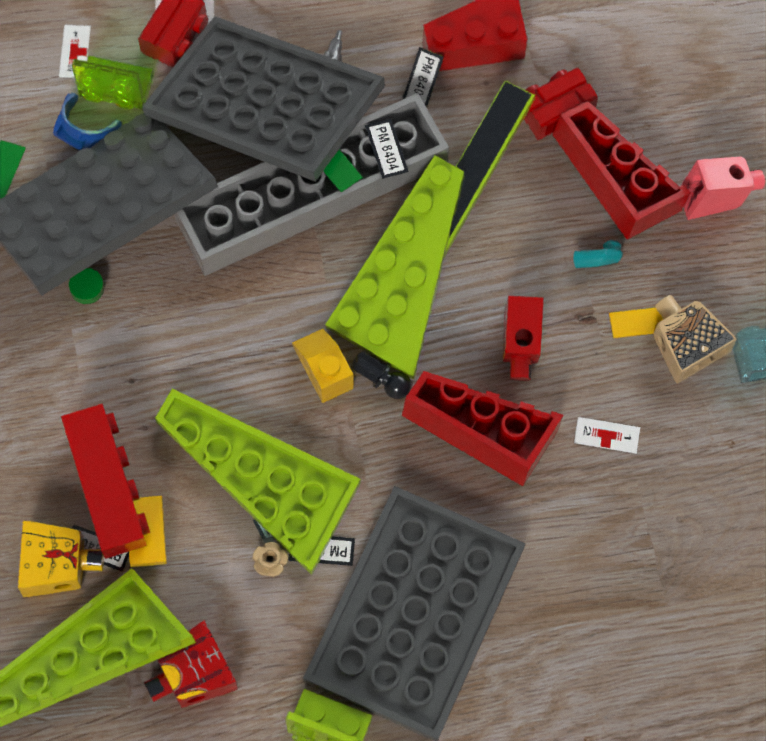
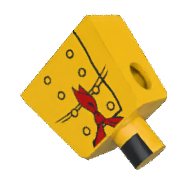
[18,521,104,597]

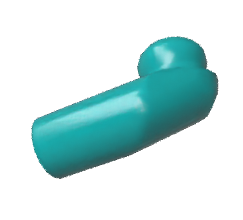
[573,240,623,268]

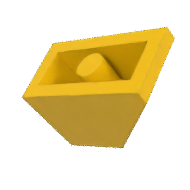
[292,329,354,403]

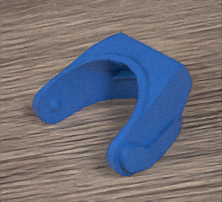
[53,92,123,151]

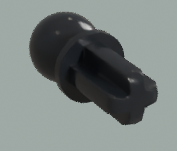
[351,352,412,399]

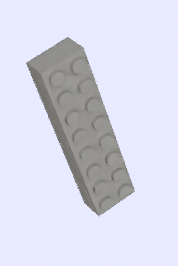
[174,93,449,276]

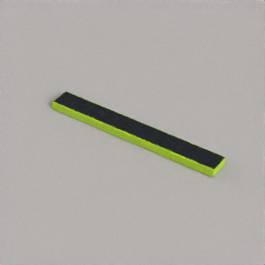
[443,80,535,259]

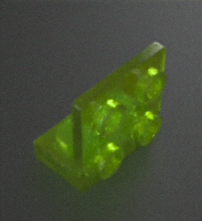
[72,56,154,109]

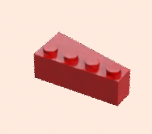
[552,101,691,240]
[402,371,564,486]
[61,403,151,559]

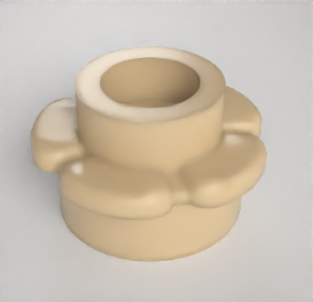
[252,542,288,577]

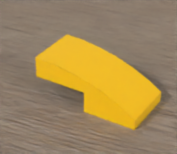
[129,495,167,568]

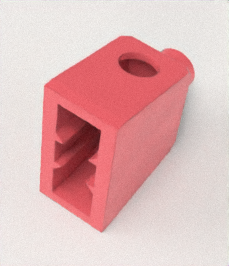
[681,156,765,220]

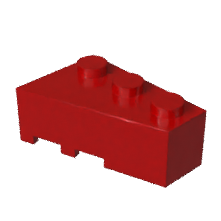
[422,0,528,71]

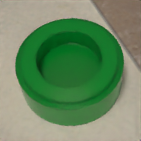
[68,268,104,304]

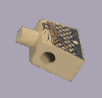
[653,295,737,384]

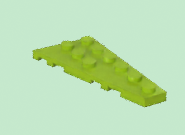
[325,155,464,380]
[155,388,361,575]
[0,568,196,727]

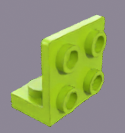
[285,689,373,741]

